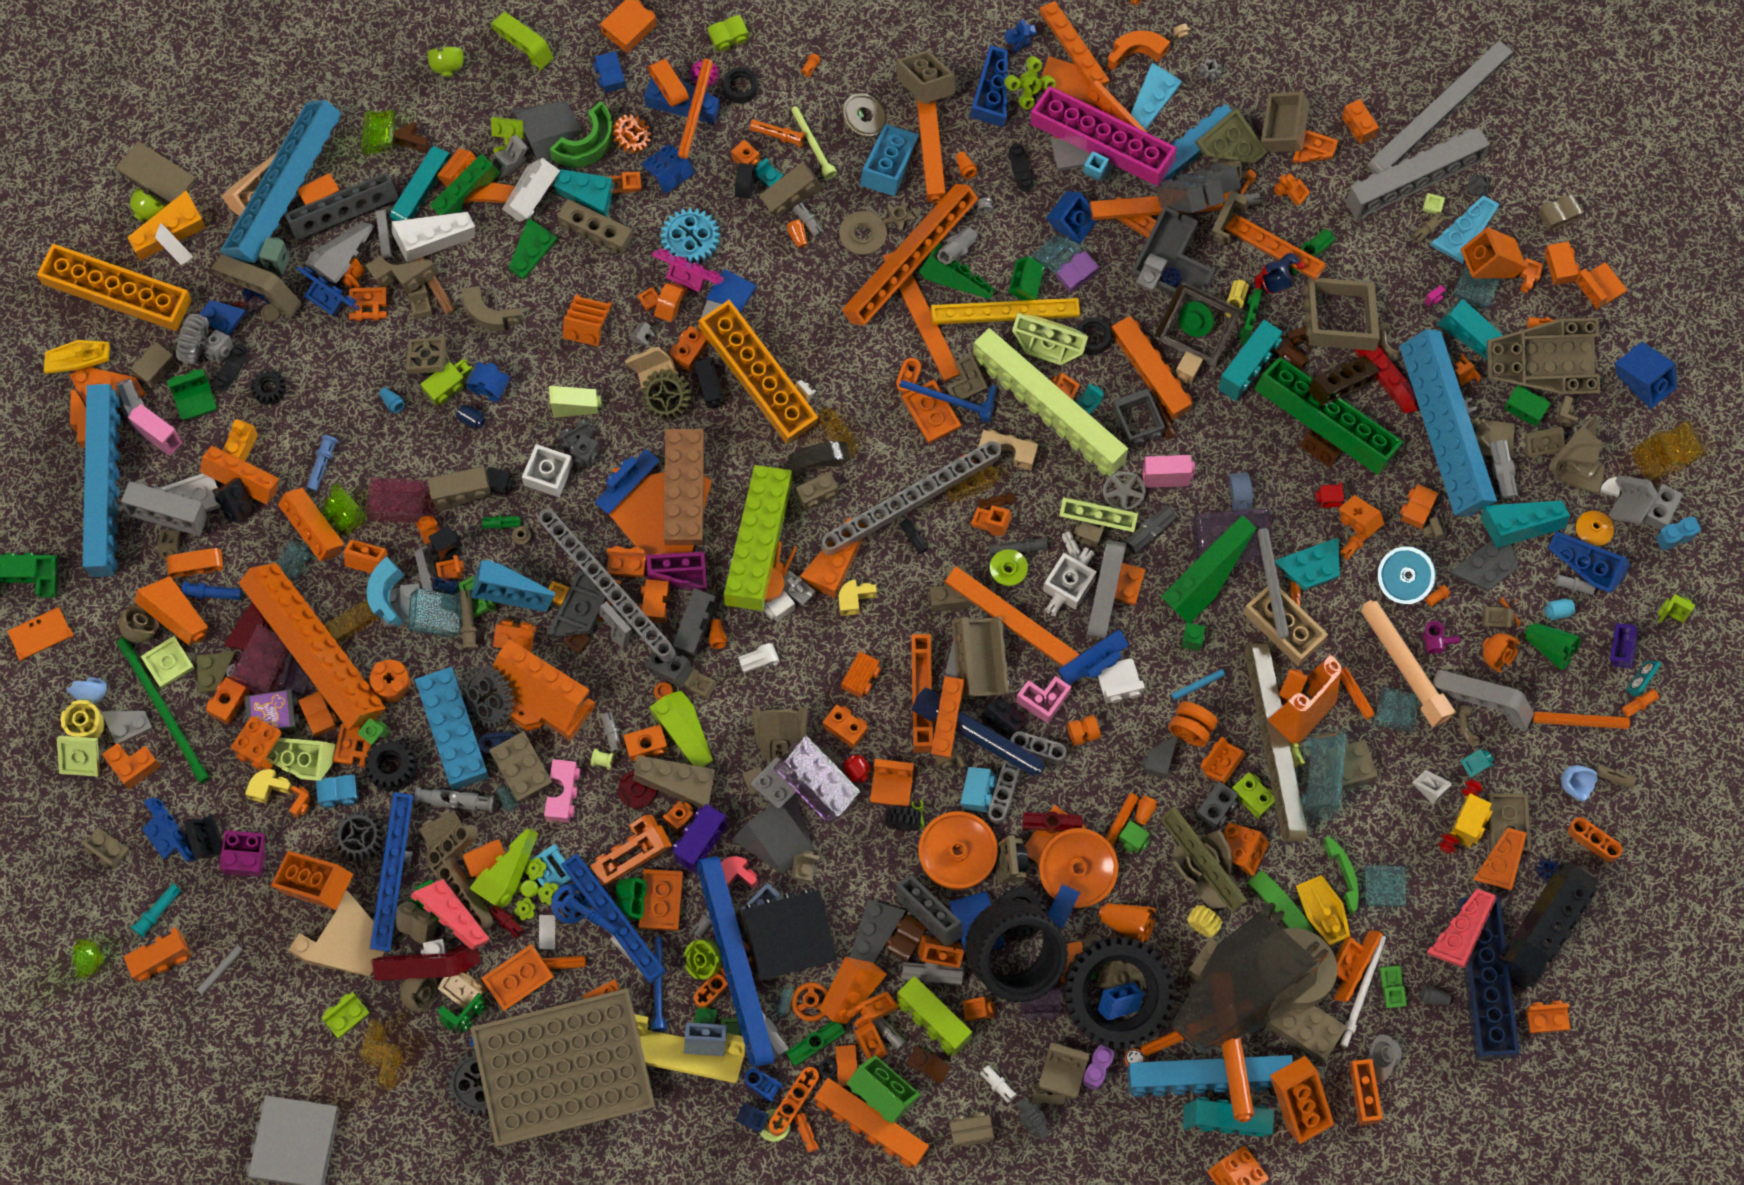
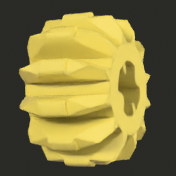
[1187,905,1223,937]

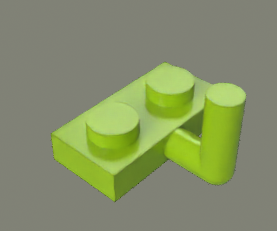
[491,117,524,153]

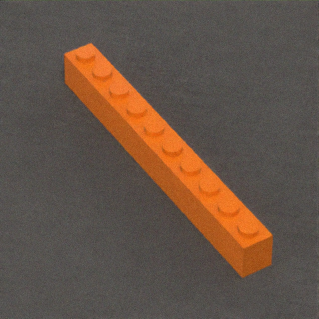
[842,184,978,326]

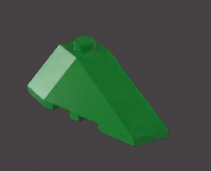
[919,243,995,299]

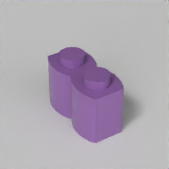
[1056,251,1100,293]
[1083,1045,1114,1091]

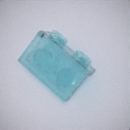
[275,539,311,582]

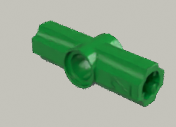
[1289,229,1336,276]
[785,1021,845,1067]

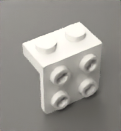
[1098,659,1145,704]

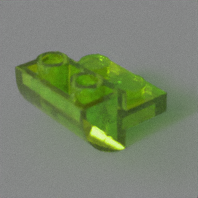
[361,110,395,155]
[323,482,366,536]

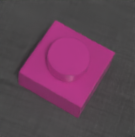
[1424,285,1446,307]

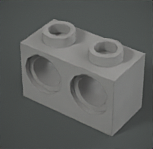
[1643,484,1683,530]

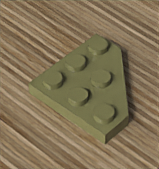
[1194,108,1267,164]

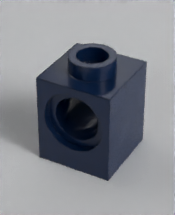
[735,1102,769,1133]

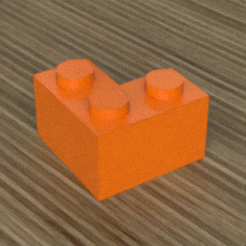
[102,743,161,790]

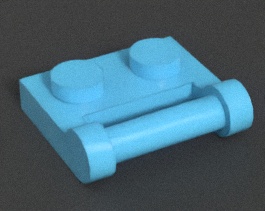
[533,844,572,894]

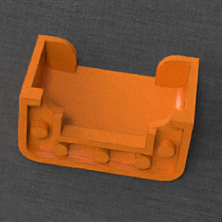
[1268,655,1341,744]

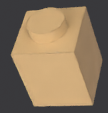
[1175,351,1203,384]

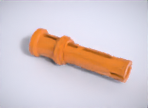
[749,119,805,148]

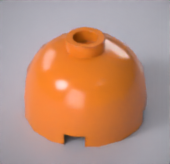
[1482,633,1520,673]

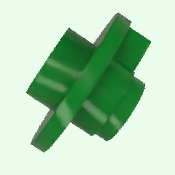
[1178,300,1216,337]

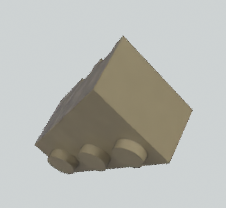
[428,466,491,512]

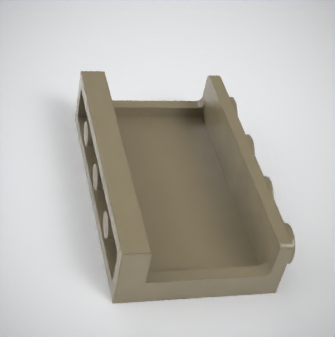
[952,617,1009,697]

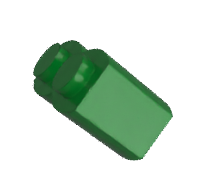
[615,877,647,921]

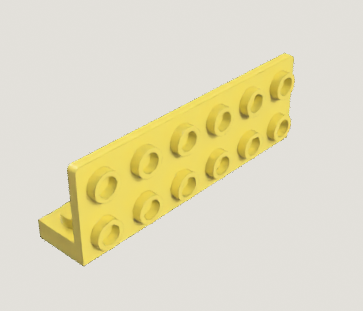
[635,1014,746,1083]

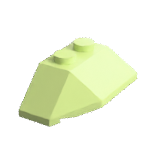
[1012,313,1089,365]

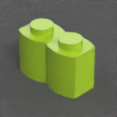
[707,15,749,52]

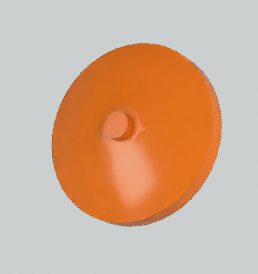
[918,811,998,890]
[1038,828,1118,908]

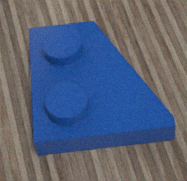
[200,300,249,336]

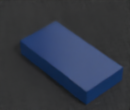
[1047,884,1080,928]

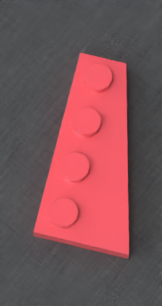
[410,879,490,950]
[1427,889,1497,968]

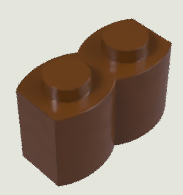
[886,915,927,963]

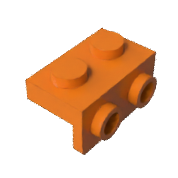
[493,619,537,652]
[1200,737,1246,784]

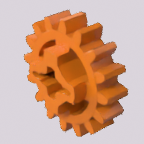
[612,114,651,154]

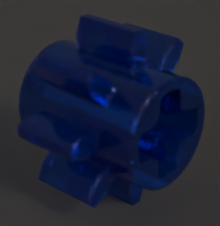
[1534,857,1558,883]

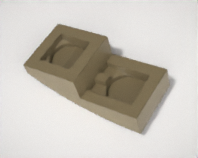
[408,283,432,320]
[678,667,717,699]

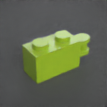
[420,359,473,406]

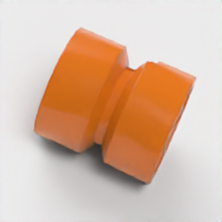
[1067,715,1101,746]

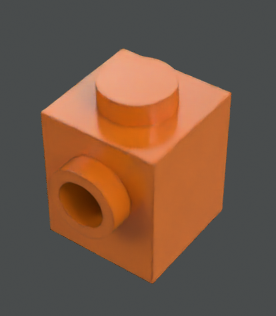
[731,140,760,166]

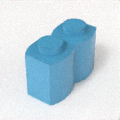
[1656,517,1701,550]
[316,775,359,809]

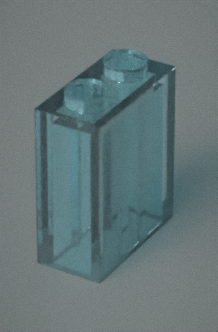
[408,588,462,638]

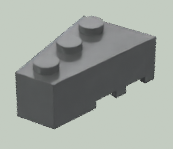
[671,588,717,659]

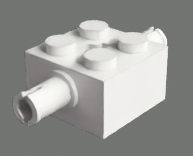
[1043,548,1097,616]

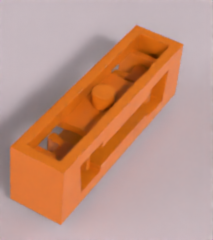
[590,824,672,886]

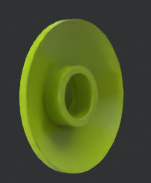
[990,549,1028,586]

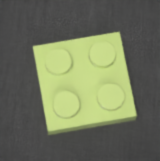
[141,636,195,689]
[57,736,100,777]

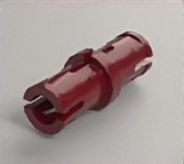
[489,905,525,939]

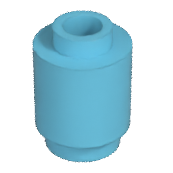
[1544,598,1575,621]

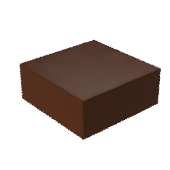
[563,634,591,655]

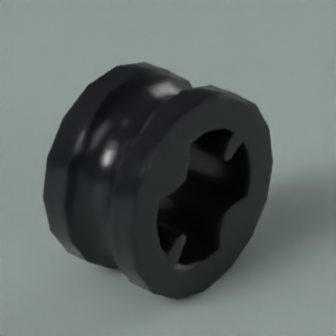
[819,1059,837,1079]

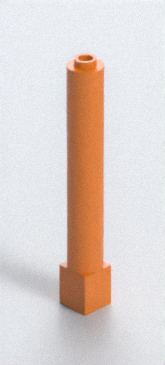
[1209,972,1254,1122]

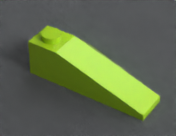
[649,690,713,767]
[470,828,538,908]

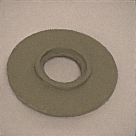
[842,93,887,137]
[839,211,887,255]

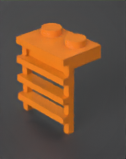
[563,294,612,347]

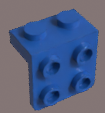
[641,145,695,194]

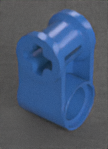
[745,1068,783,1103]

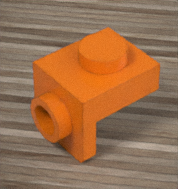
[436,555,465,580]
[289,786,312,819]

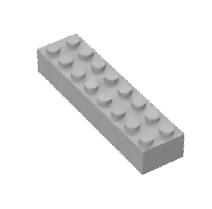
[1346,127,1490,220]

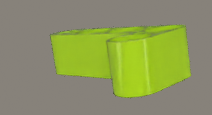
[490,12,554,71]

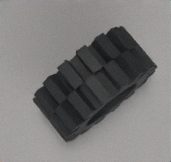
[250,369,286,406]
[885,806,922,832]

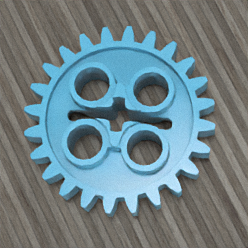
[660,208,720,264]

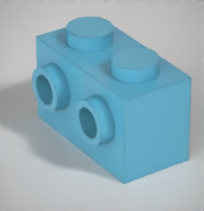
[960,767,997,813]

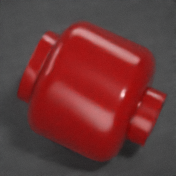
[842,754,871,783]

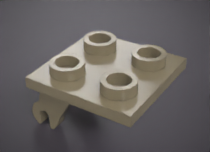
[1473,418,1515,460]

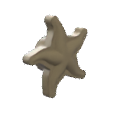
[884,203,915,232]

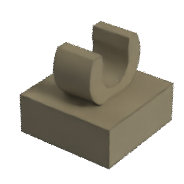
[1423,517,1446,541]

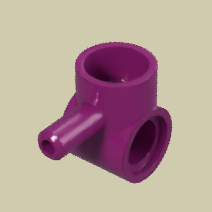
[1422,621,1460,654]

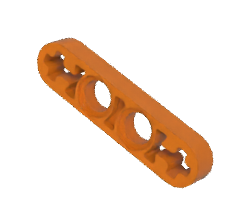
[768,1067,819,1136]

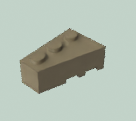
[759,162,824,217]

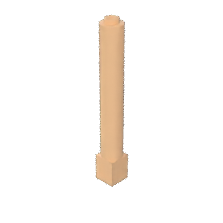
[1361,600,1456,727]

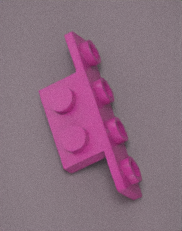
[652,249,724,292]

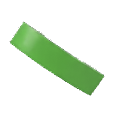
[1323,836,1359,915]
[1247,870,1314,932]

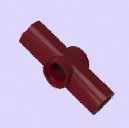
[1022,812,1083,834]

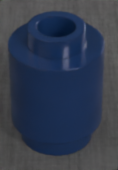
[456,404,485,430]

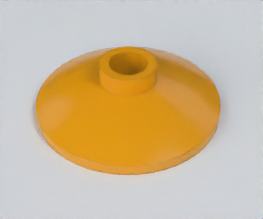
[1576,511,1614,547]

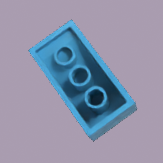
[860,124,920,196]
[471,560,555,612]

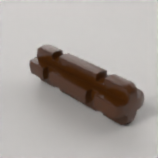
[1156,404,1176,440]
[978,492,1015,510]

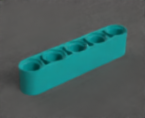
[390,146,451,221]

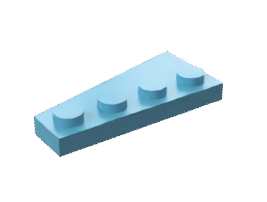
[1131,63,1182,130]
[1430,195,1499,264]

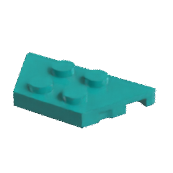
[1274,537,1340,591]

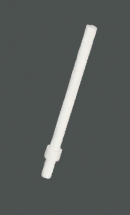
[1340,935,1386,1048]

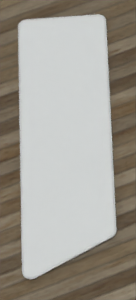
[155,223,193,265]

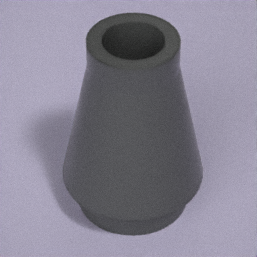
[1419,985,1451,1006]

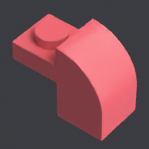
[721,856,758,889]

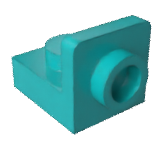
[755,158,784,188]
[1075,383,1104,415]
[1461,749,1494,778]

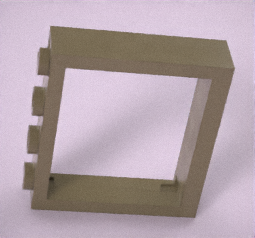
[1302,277,1380,351]

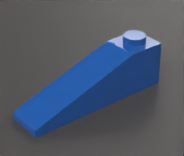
[1548,531,1630,593]

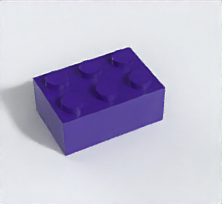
[672,804,728,874]

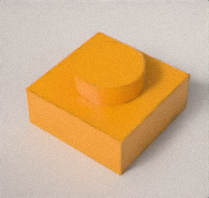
[548,581,570,606]

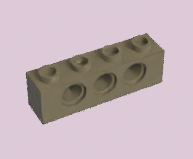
[557,199,633,254]

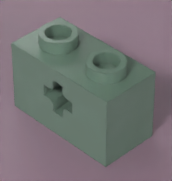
[259,237,290,277]

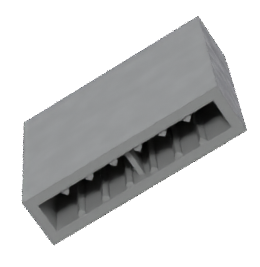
[246,1095,340,1185]

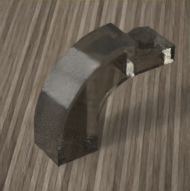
[783,442,850,480]

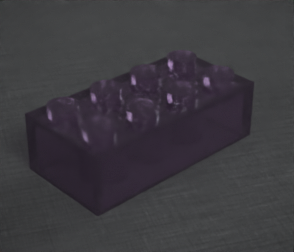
[773,735,860,823]

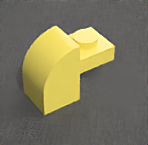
[839,579,877,616]
[245,769,292,804]

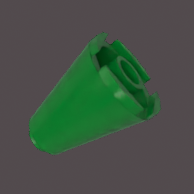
[1524,623,1582,670]

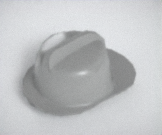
[1368,1034,1402,1083]

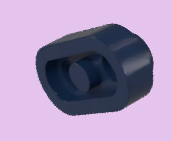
[478,732,515,754]

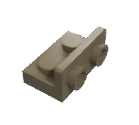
[1523,426,1565,458]
[81,827,129,869]

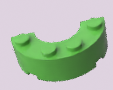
[550,101,613,168]

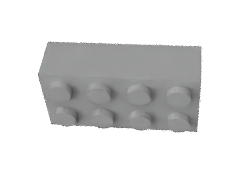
[121,481,208,536]

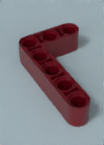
[371,944,481,981]

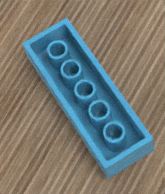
[415,667,489,791]

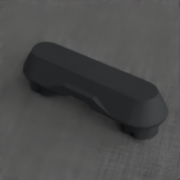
[1009,143,1033,192]
[213,344,248,392]

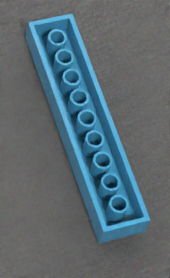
[220,100,341,263]
[1399,329,1497,517]
[83,384,121,577]

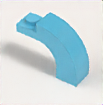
[1083,151,1114,182]
[367,556,405,627]

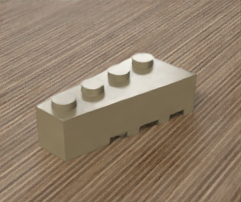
[633,755,715,808]

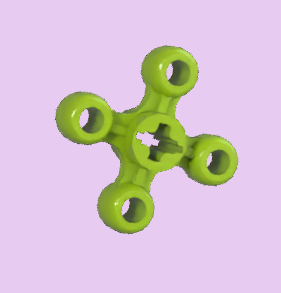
[1004,56,1056,110]

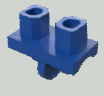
[1004,20,1036,53]

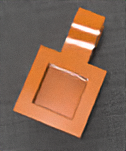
[1279,173,1310,205]
[1520,258,1543,293]

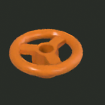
[791,982,828,1022]

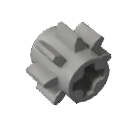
[1199,58,1221,82]

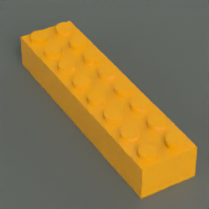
[37,243,192,331]
[698,299,818,445]

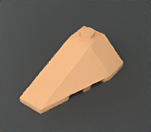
[221,152,277,216]

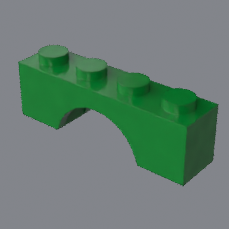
[430,153,501,215]

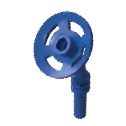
[551,884,618,936]

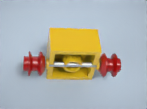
[1438,780,1492,854]

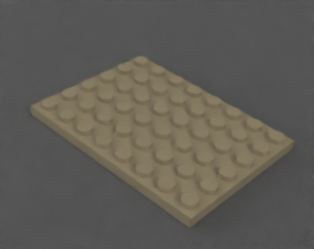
[470,988,656,1147]

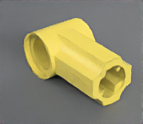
[1225,279,1249,318]

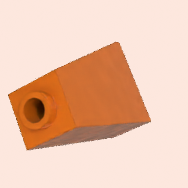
[134,576,208,645]

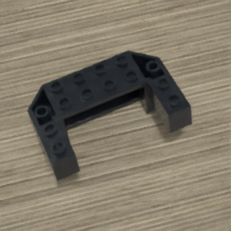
[1498,862,1599,990]

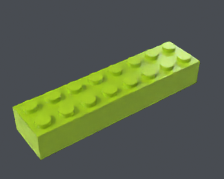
[724,465,793,611]

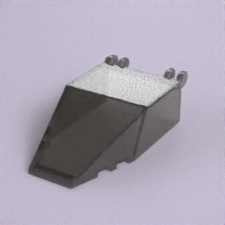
[1171,902,1329,1053]

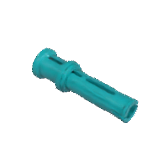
[130,883,181,938]

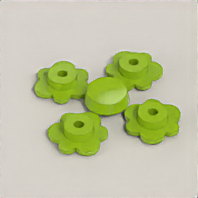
[513,858,558,921]

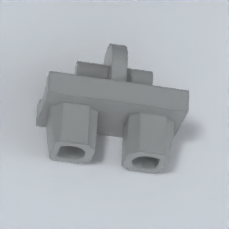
[783,570,815,606]

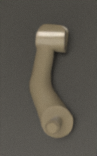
[1379,323,1399,361]
[1458,705,1480,747]

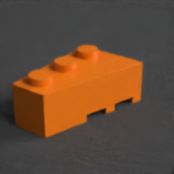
[819,957,887,1024]

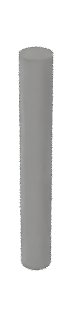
[196,945,243,995]

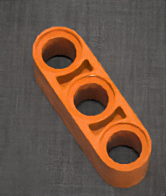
[648,59,689,107]
[166,548,223,578]
[1568,817,1622,862]

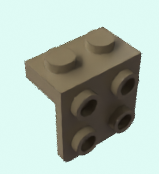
[1039,1042,1090,1099]

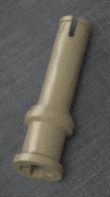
[460,590,478,649]

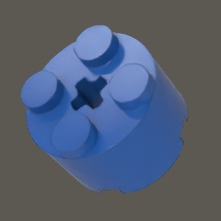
[466,362,511,402]

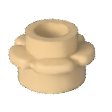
[1173,24,1191,39]

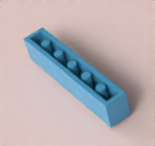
[1151,104,1232,188]

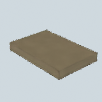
[1488,793,1531,852]

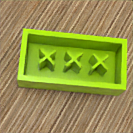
[897,976,972,1057]

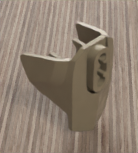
[1549,417,1605,494]
[752,707,809,763]
[1170,830,1239,909]

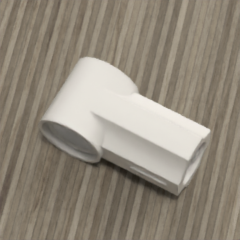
[738,643,780,674]

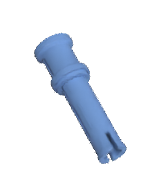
[305,435,338,492]

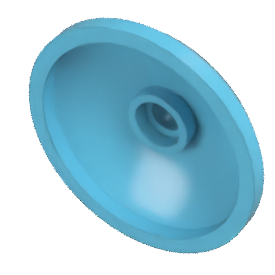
[1378,546,1436,604]

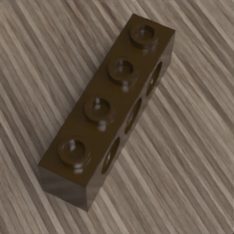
[1308,355,1380,407]

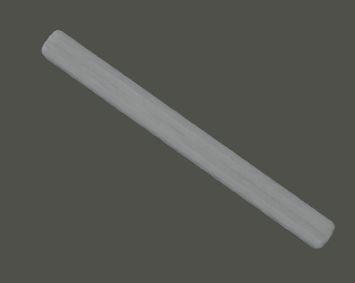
[1258,528,1289,639]

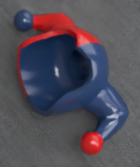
[1254,253,1305,295]

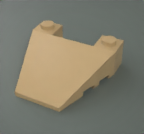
[288,891,385,977]

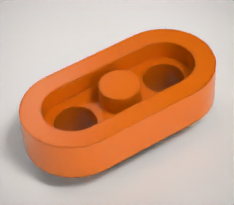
[896,358,921,394]

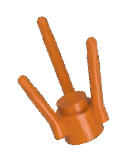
[773,541,797,576]

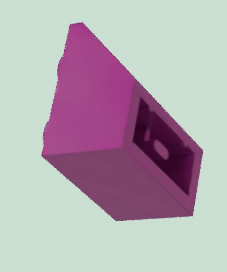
[219,830,265,877]

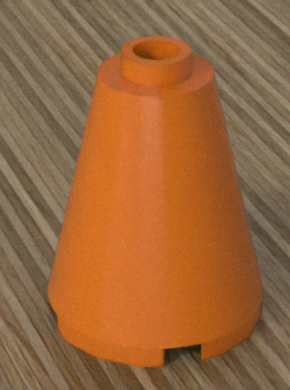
[1099,903,1156,944]

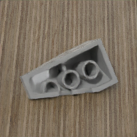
[305,222,374,283]

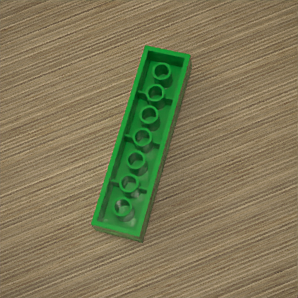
[1254,357,1403,475]

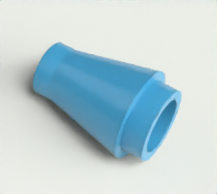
[379,387,405,414]

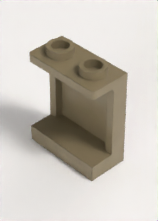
[1212,191,1249,245]

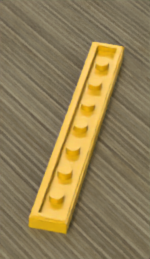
[931,298,1080,325]

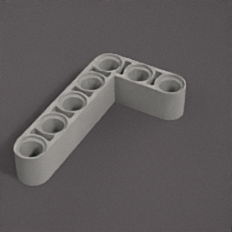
[1087,539,1126,639]
[1432,670,1534,732]
[988,732,1066,825]

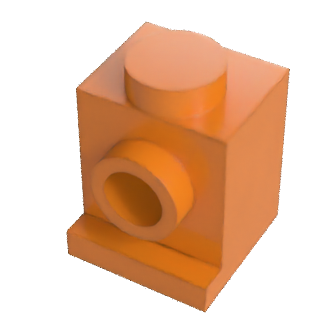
[663,801,694,834]

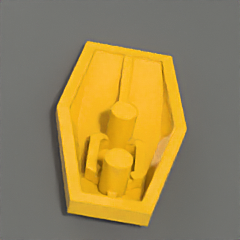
[44,340,110,374]
[1296,875,1350,947]

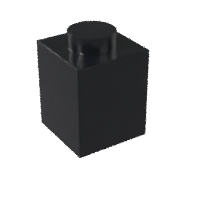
[486,467,513,495]

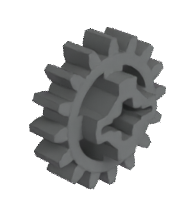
[1016,1098,1050,1140]

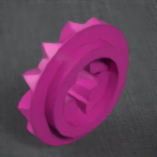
[690,60,719,86]

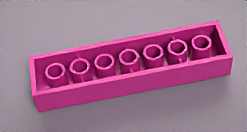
[1031,86,1177,186]

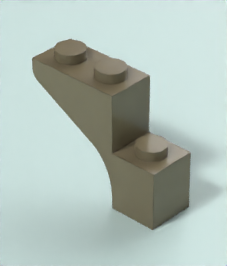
[365,255,438,294]

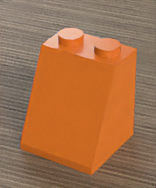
[1460,227,1527,278]

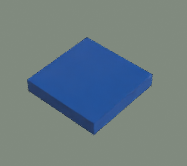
[706,269,756,313]

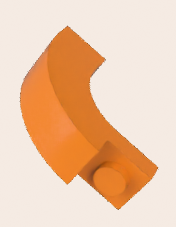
[1107,31,1170,71]

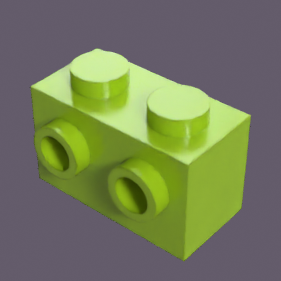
[1232,772,1275,820]

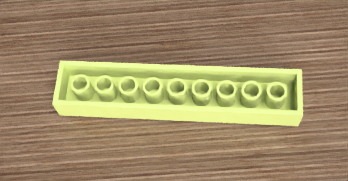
[973,328,1128,477]

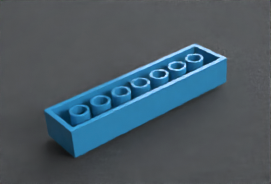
[1127,1055,1293,1097]

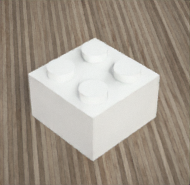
[522,444,573,497]

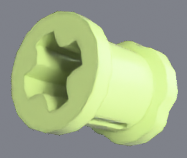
[591,749,614,770]

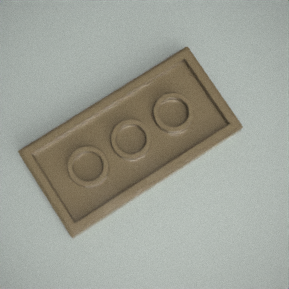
[116,141,197,203]

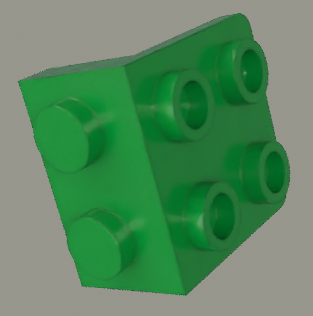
[167,369,217,421]
[437,993,486,1034]

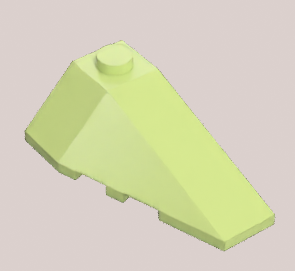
[266,738,335,781]

